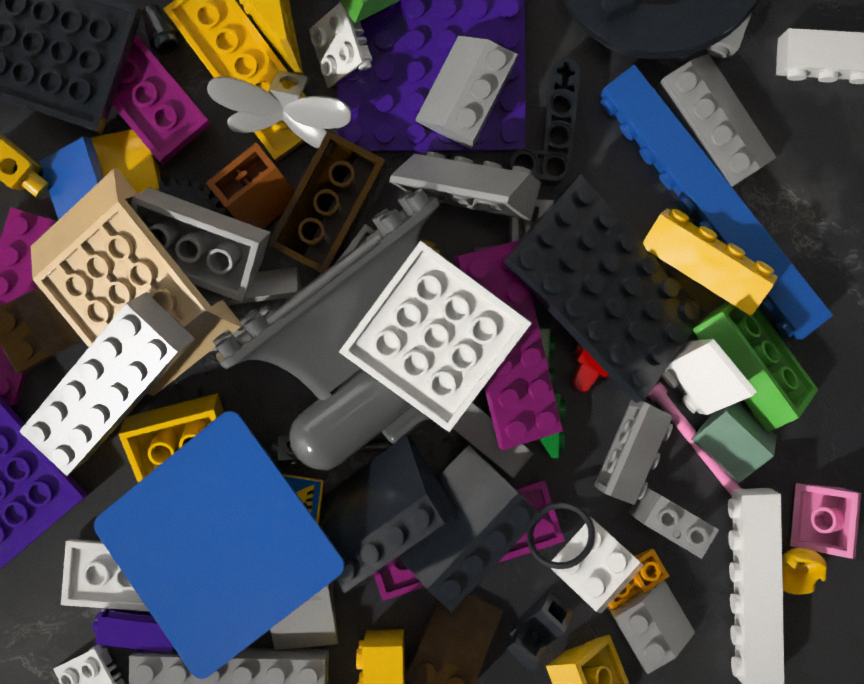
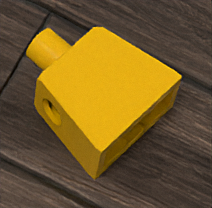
[0,134,49,198]

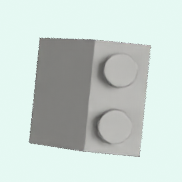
[608,580,695,674]

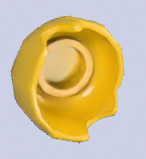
[782,548,827,595]

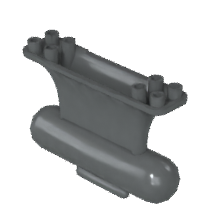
[213,189,440,470]

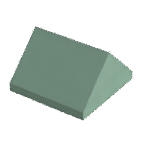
[691,401,777,483]

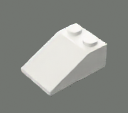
[662,339,757,415]

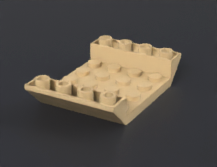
[31,168,243,396]

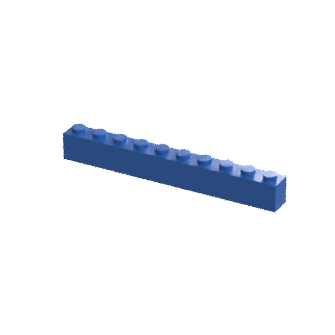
[599,65,833,340]

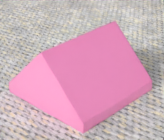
[790,483,861,559]

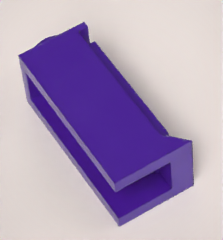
[93,608,174,653]

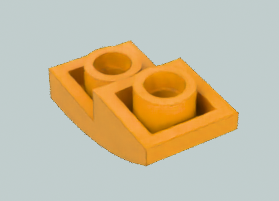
[609,548,669,610]

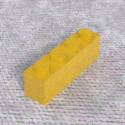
[643,208,778,316]

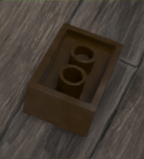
[0,288,83,373]
[404,593,503,684]

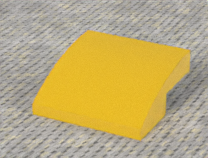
[91,129,160,193]

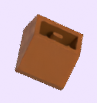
[206,143,295,229]

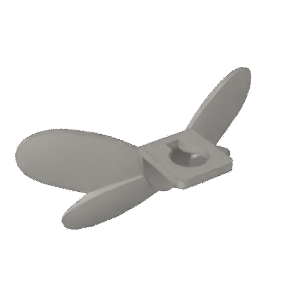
[207,70,351,148]

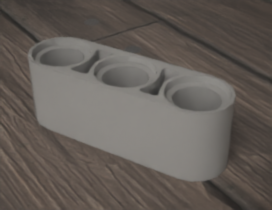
[453,403,534,478]

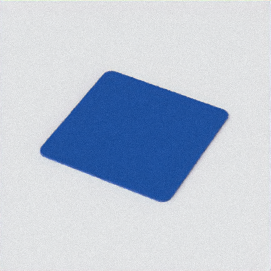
[94,411,345,679]

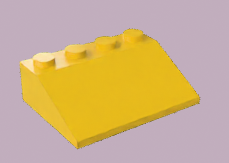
[239,0,303,75]

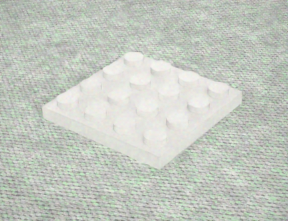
[339,240,531,432]

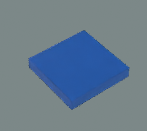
[39,137,104,220]

